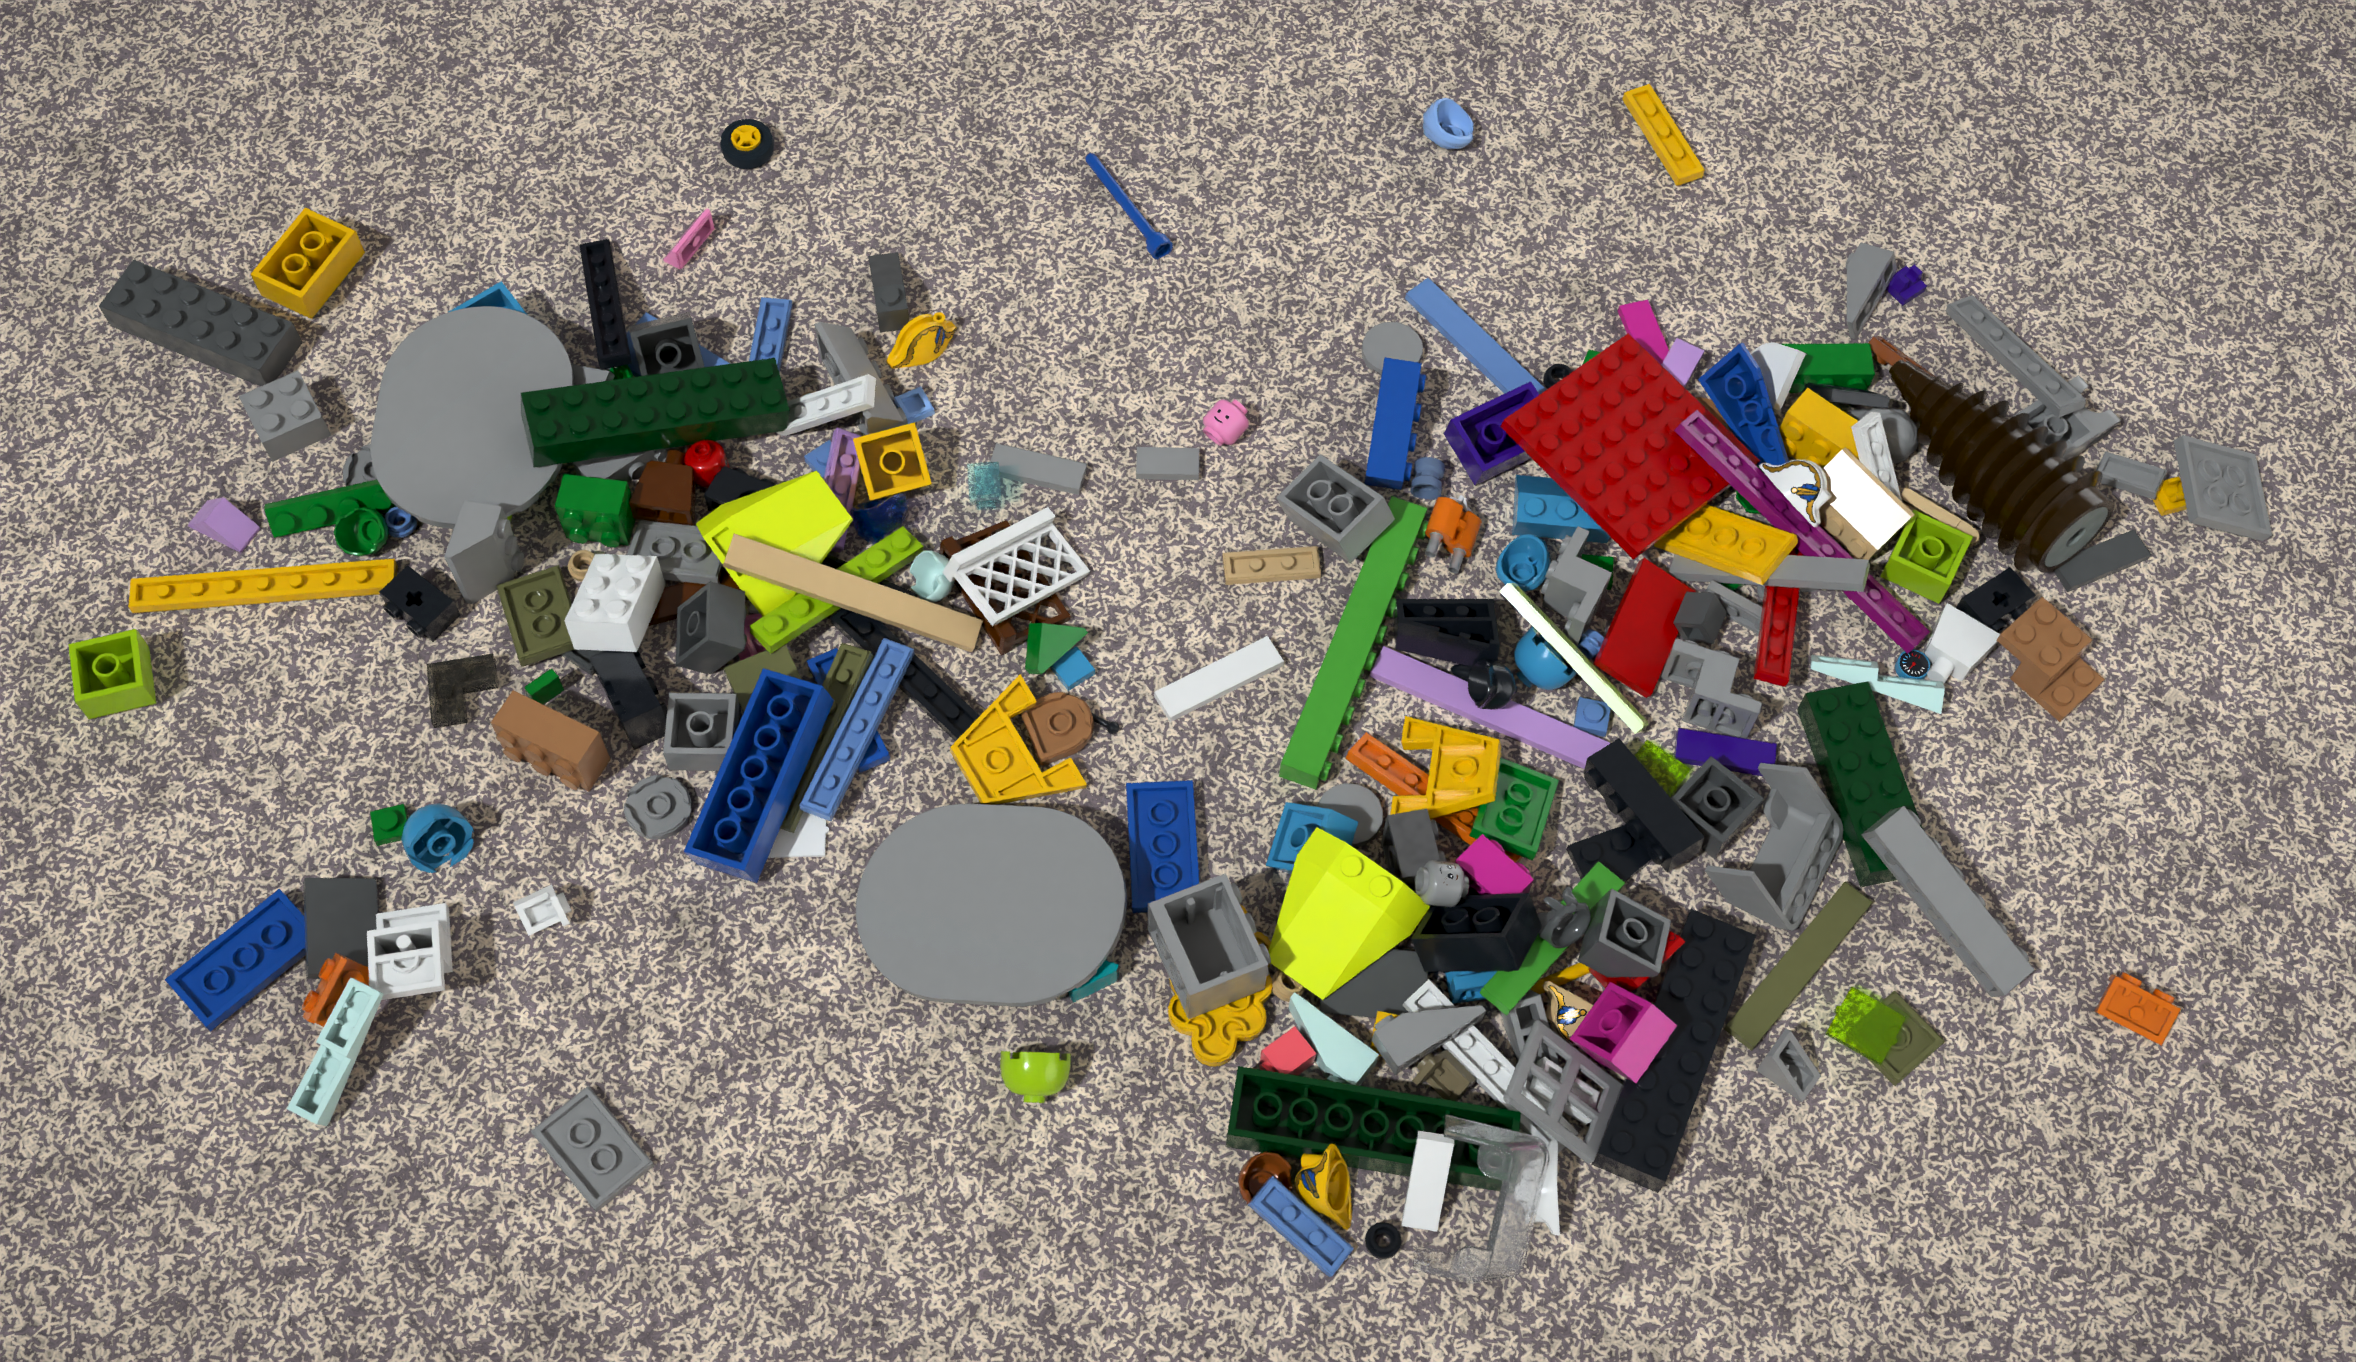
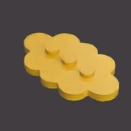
[1168,904,1273,1067]

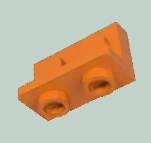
[302,953,369,1027]
[2094,972,2181,1046]

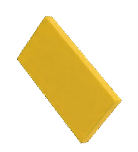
[1654,505,1798,585]

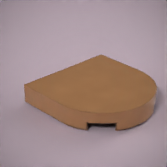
[1021,692,1094,766]

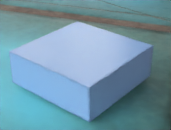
[893,386,935,424]

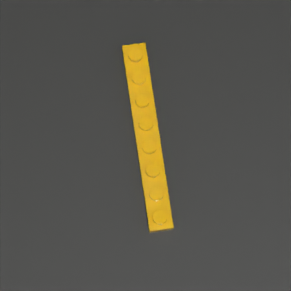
[128,559,398,613]

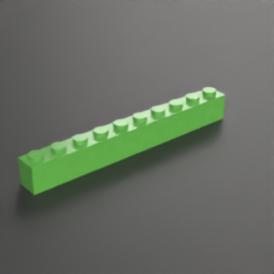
[1279,496,1428,790]

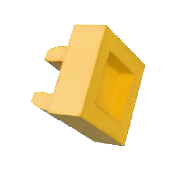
[2152,476,2187,516]

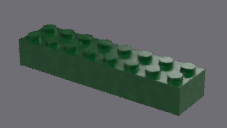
[521,358,790,468]
[1226,1066,1521,1193]

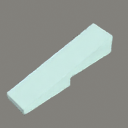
[1810,655,1945,714]
[286,977,384,1126]

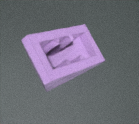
[188,497,261,553]

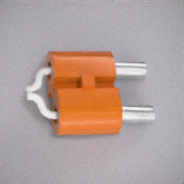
[1425,495,1482,573]

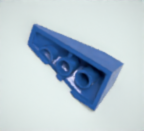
[1698,343,1789,466]

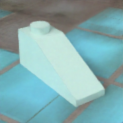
[1288,992,1379,1086]

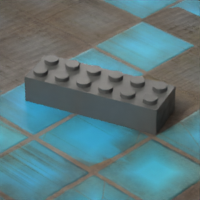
[99,260,303,386]

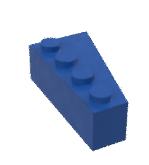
[1364,357,1426,490]

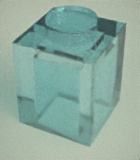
[967,462,1002,510]

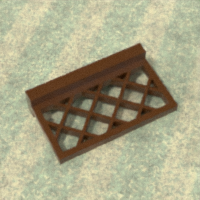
[939,520,1071,656]

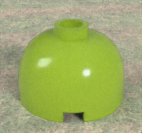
[1000,1051,1071,1103]

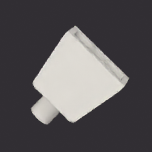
[1924,603,2000,684]

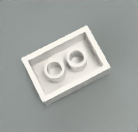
[564,554,666,652]

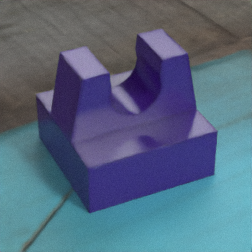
[1886,264,1927,306]

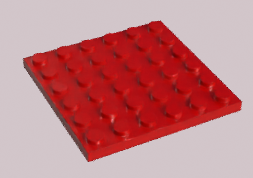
[1500,333,1760,560]

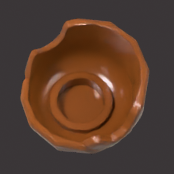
[1238,1152,1293,1204]

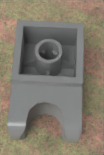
[2013,375,2121,461]

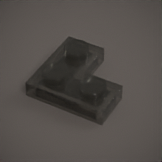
[427,653,498,728]

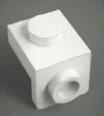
[513,885,572,936]

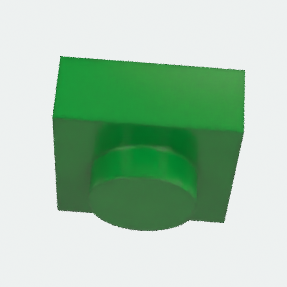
[370,804,408,846]

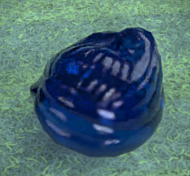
[850,493,908,545]

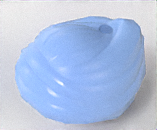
[1423,98,1473,149]

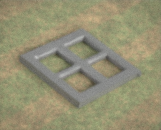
[1503,1020,1622,1164]

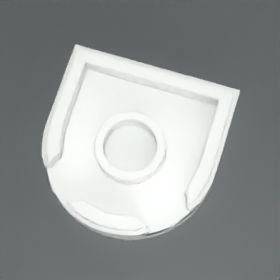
[1751,342,1806,411]

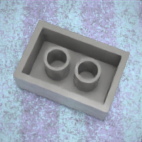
[1276,454,1395,563]

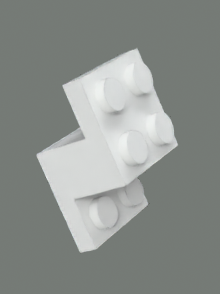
[367,903,453,1000]

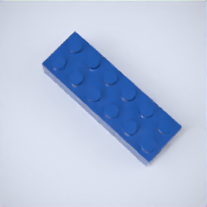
[684,668,834,883]

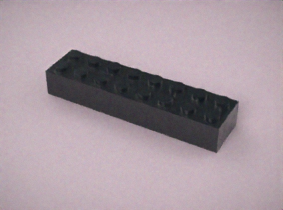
[1591,909,1756,1193]

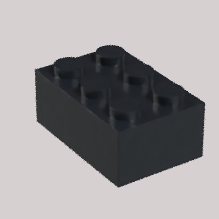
[1411,893,1542,973]

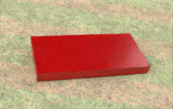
[1593,558,1696,698]

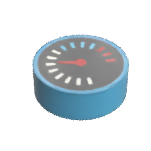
[1895,650,1930,680]

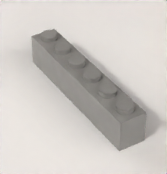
[1861,806,2034,997]

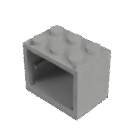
[1148,873,1271,1020]

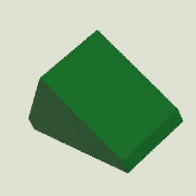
[1025,623,1088,674]

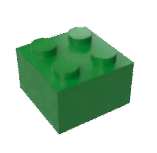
[555,474,636,548]

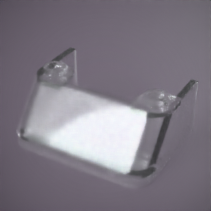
[1412,1115,1550,1284]

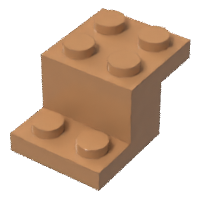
[1996,597,2105,722]

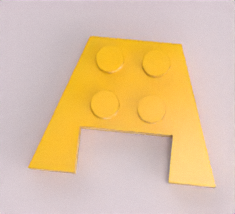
[950,674,1087,805]
[1390,716,1502,819]

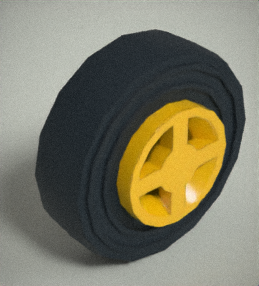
[720,119,774,169]

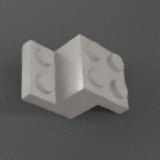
[1540,526,1612,647]
[1660,638,1762,739]

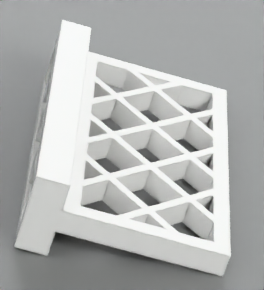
[942,507,1090,626]

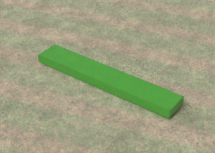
[1479,861,1625,1016]

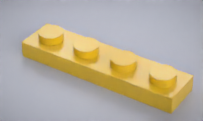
[1622,84,1705,186]

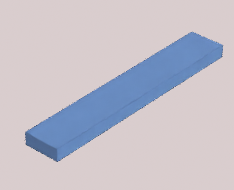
[1405,278,1547,395]
[799,638,915,821]

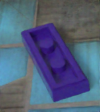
[1674,728,1777,776]

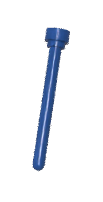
[1085,153,1173,260]

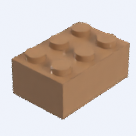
[490,690,611,792]

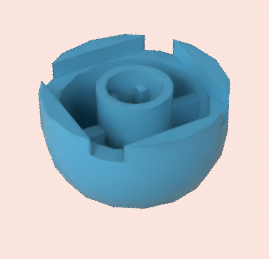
[1514,626,1578,690]
[401,803,474,873]

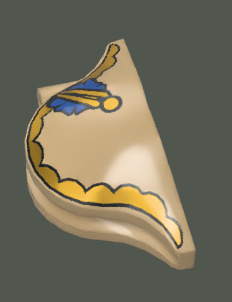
[1543,981,1593,1047]

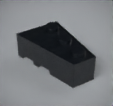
[1393,599,1500,667]

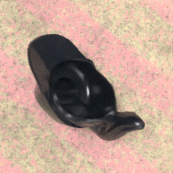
[1451,659,1517,710]

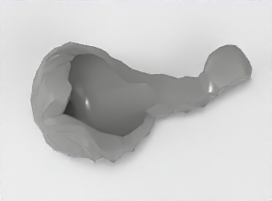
[1829,401,1918,464]

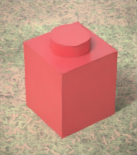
[1259,1026,1317,1076]

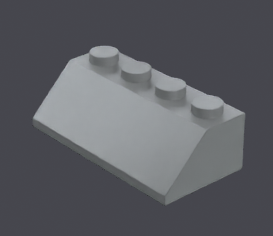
[814,322,908,436]

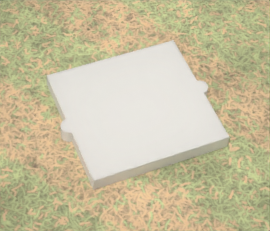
[768,811,829,858]

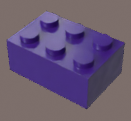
[1444,381,1539,486]

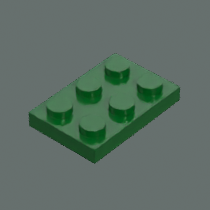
[1469,757,1559,861]

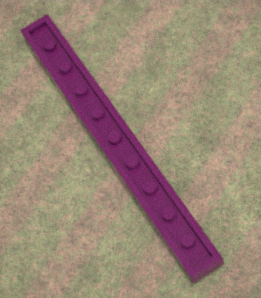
[1674,410,1930,654]

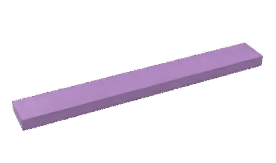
[1370,646,1610,769]

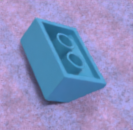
[1512,475,1610,543]

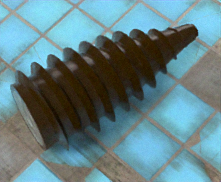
[1889,360,2114,573]

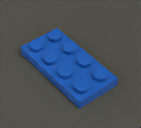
[1126,780,1199,913]
[165,889,306,1032]

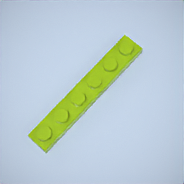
[750,526,924,654]

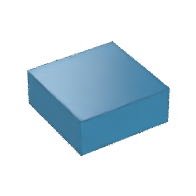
[1050,646,1095,691]

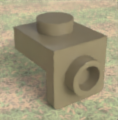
[1412,1049,1476,1101]

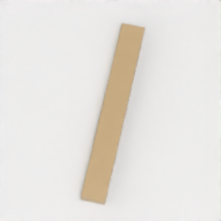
[722,534,983,652]

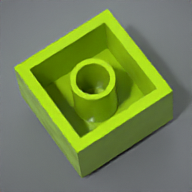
[1880,509,1973,604]
[68,629,156,719]

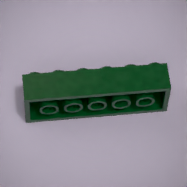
[1797,681,1923,887]

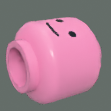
[1203,399,1249,446]

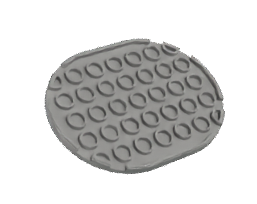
[370,306,575,529]
[856,804,1127,1007]

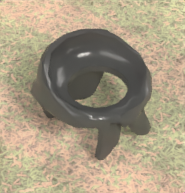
[1537,886,1591,948]

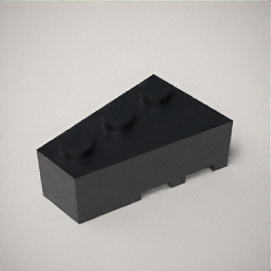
[590,651,668,750]

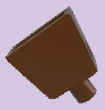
[629,450,696,526]

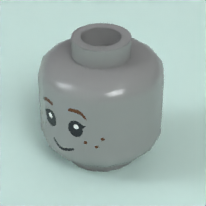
[1415,860,1469,907]

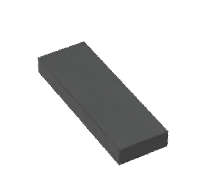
[2053,529,2151,592]

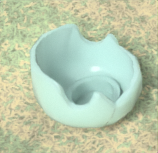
[910,550,955,603]

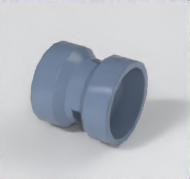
[1410,457,1445,500]

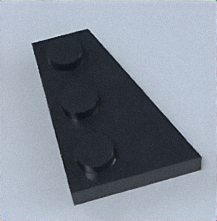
[1566,824,1652,883]

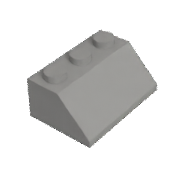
[444,500,524,604]

